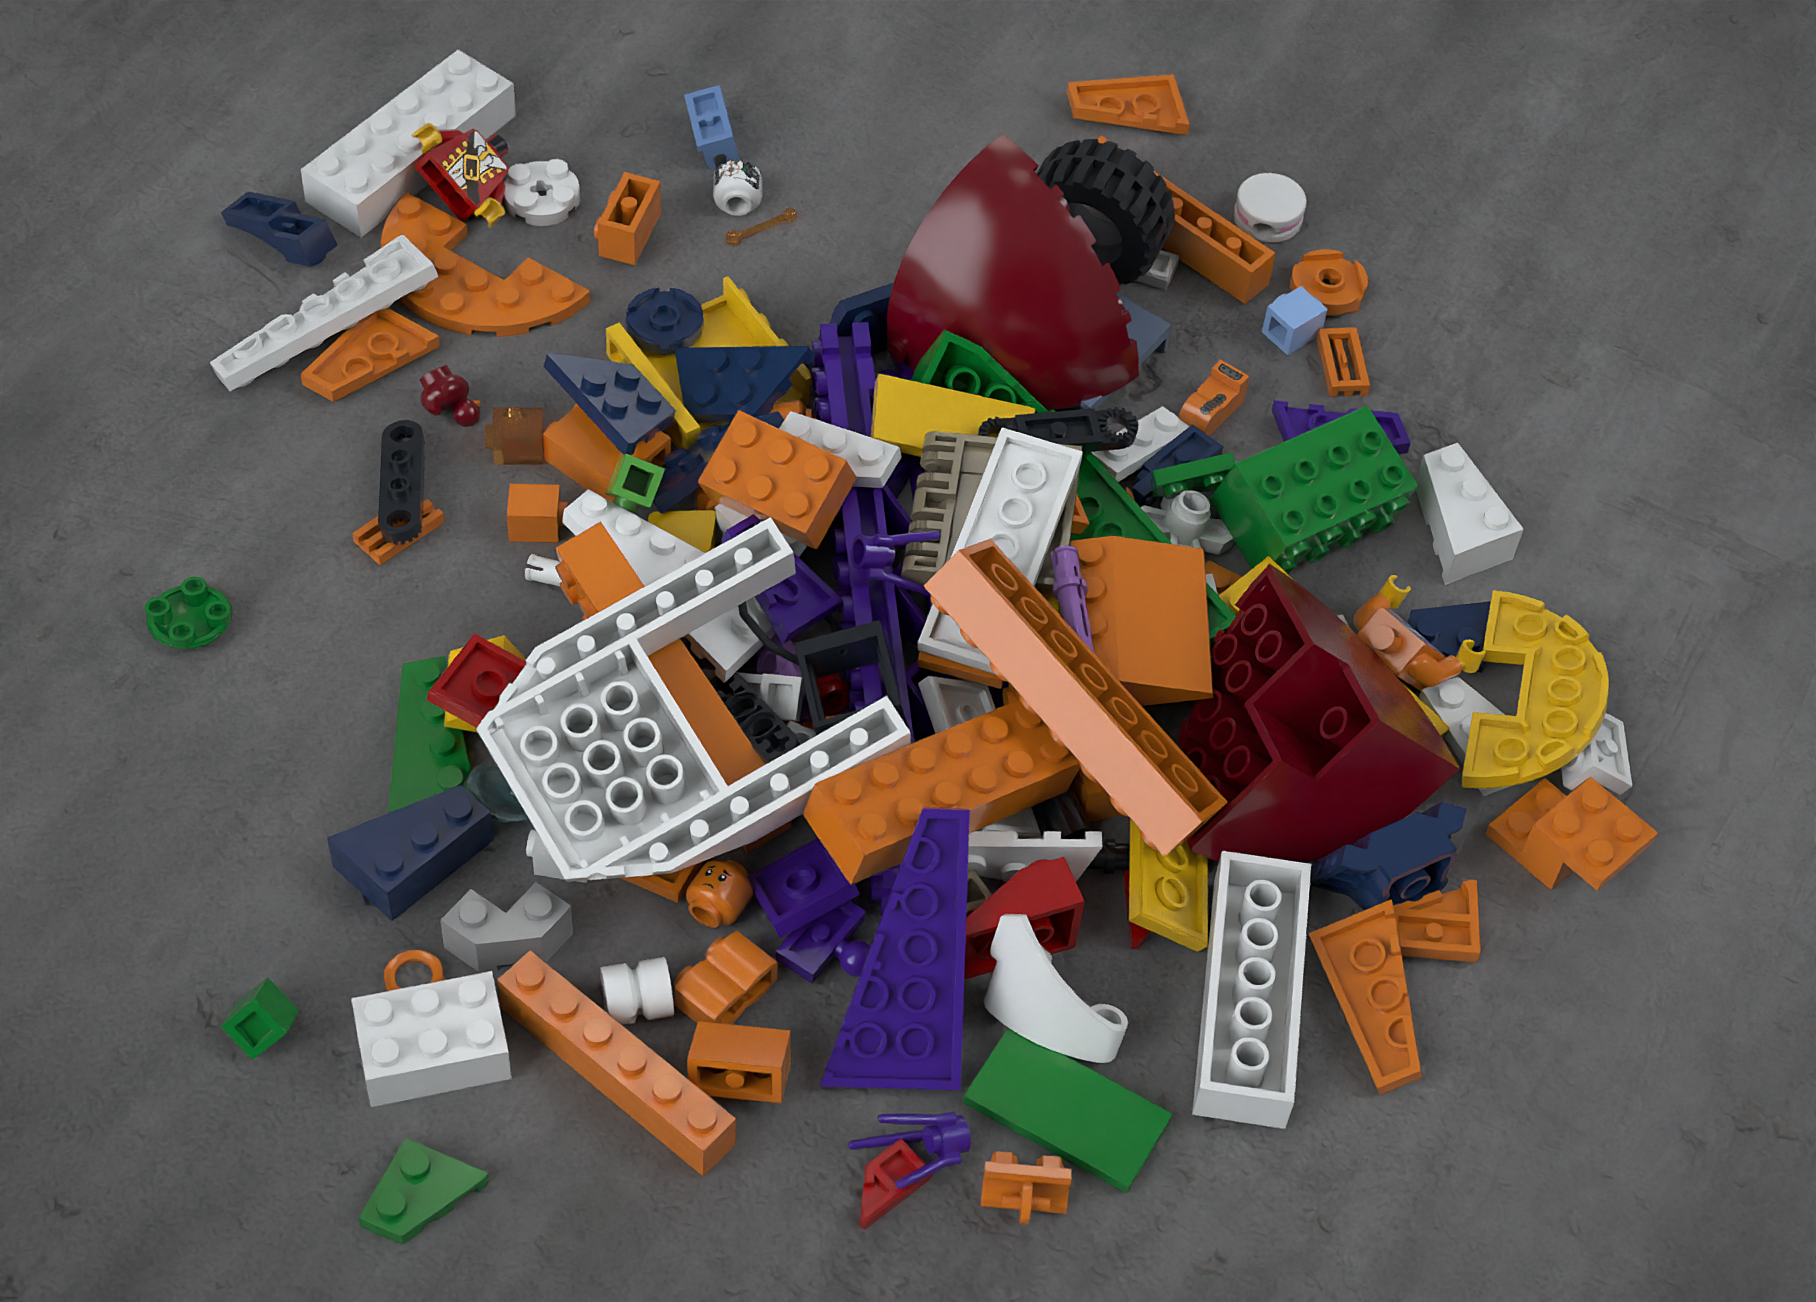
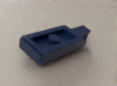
[1132,425,1224,508]

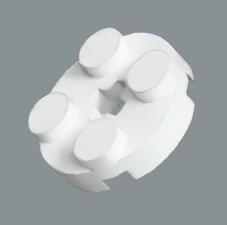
[504,159,580,226]

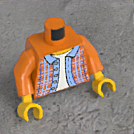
[1353,575,1486,691]

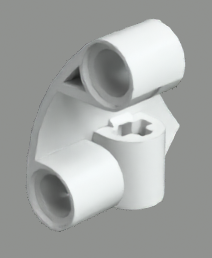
[984,914,1128,1063]

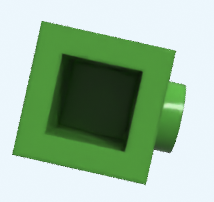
[605,454,665,514]

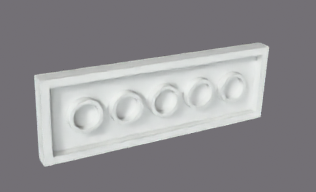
[918,428,1083,674]

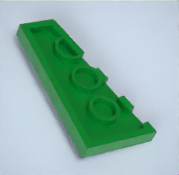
[388,656,477,813]

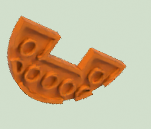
[381,192,591,337]

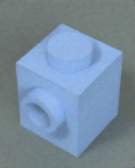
[1262,286,1328,355]

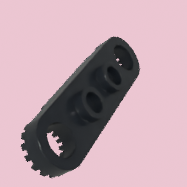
[978,407,1139,452]
[378,420,425,545]

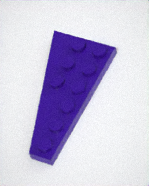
[820,807,970,1090]

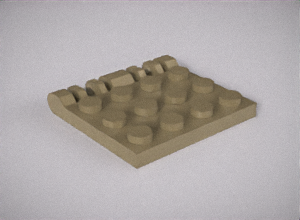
[901,431,1082,594]

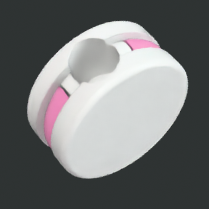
[1234,173,1306,243]

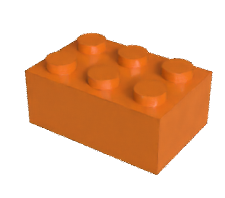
[698,410,857,550]

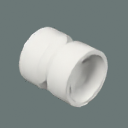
[600,957,674,1025]

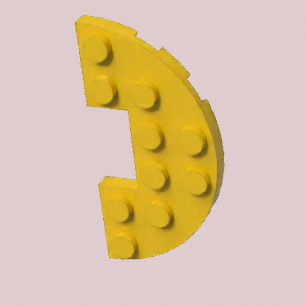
[1462,590,1609,789]

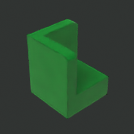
[220,977,299,1060]

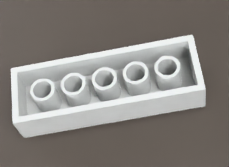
[301,50,516,238]
[1192,851,1311,1129]

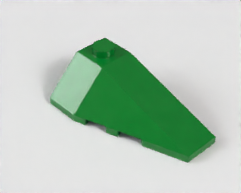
[911,329,1049,413]

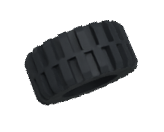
[1036,139,1175,286]

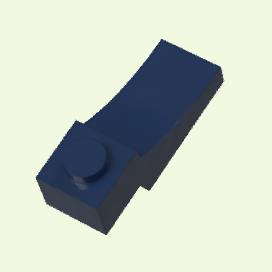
[221,191,337,267]

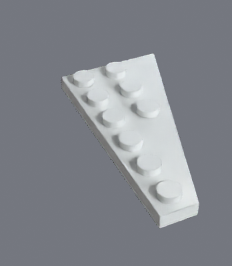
[562,489,776,683]

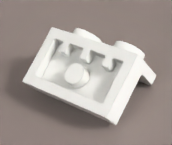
[1561,713,1632,795]

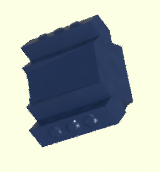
[1310,802,1466,910]

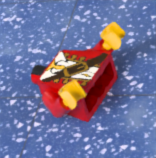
[412,123,509,229]

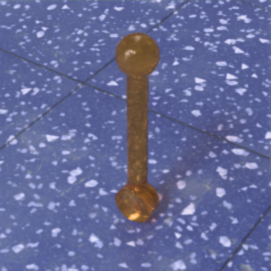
[726,208,797,246]

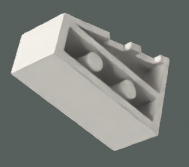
[1416,443,1523,585]

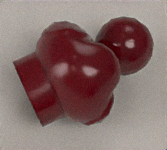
[419,365,481,427]

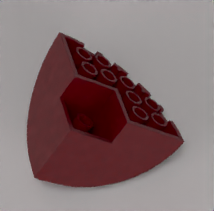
[887,133,1139,410]
[1178,563,1460,863]

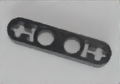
[709,672,800,765]

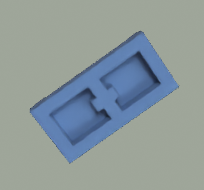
[684,85,740,169]

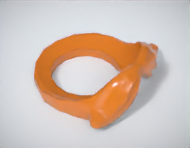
[384,950,445,991]

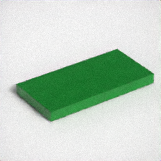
[963,1027,1173,1193]

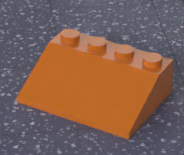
[1070,536,1214,706]

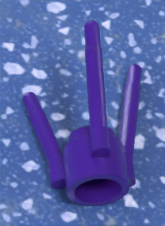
[851,531,940,596]
[848,1112,971,1189]

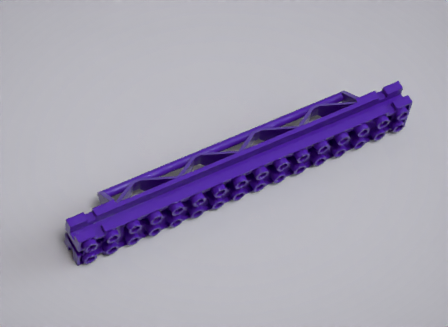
[811,322,954,917]

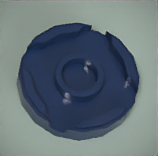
[625,287,704,354]

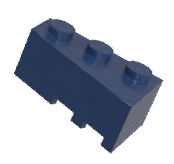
[327,785,494,921]

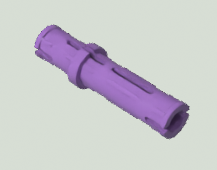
[1050,545,1095,654]

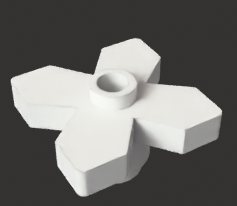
[1141,490,1234,555]

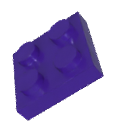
[747,838,860,938]

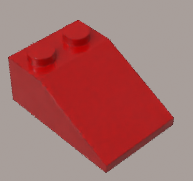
[964,857,1084,980]

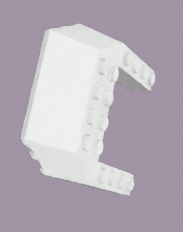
[476,517,911,882]

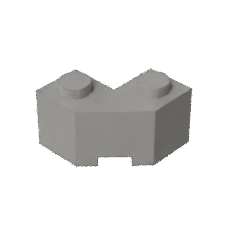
[440,882,573,972]

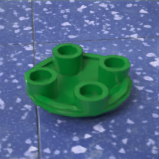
[145,577,232,649]

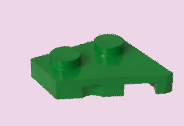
[1150,452,1235,499]
[358,1138,489,1245]

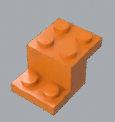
[1485,776,1658,891]

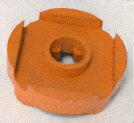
[1290,249,1368,315]

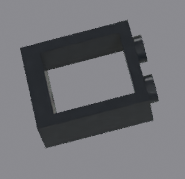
[795,620,909,735]

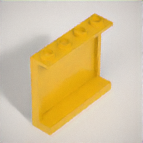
[606,276,812,449]

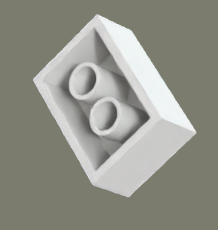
[351,971,511,1107]

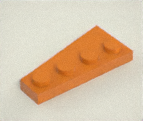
[1308,899,1423,1095]

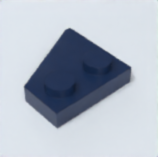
[1407,601,1491,673]

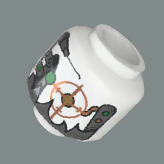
[713,159,763,216]

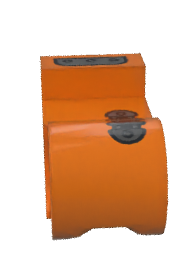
[1178,359,1250,436]

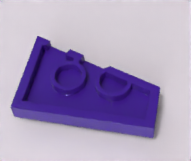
[1271,400,1411,455]
[721,514,842,644]

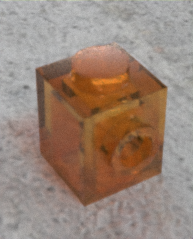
[485,407,544,465]

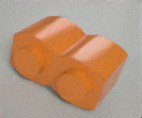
[674,931,778,1024]

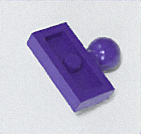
[775,901,871,984]

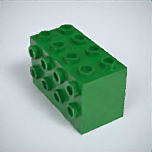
[1209,405,1419,574]

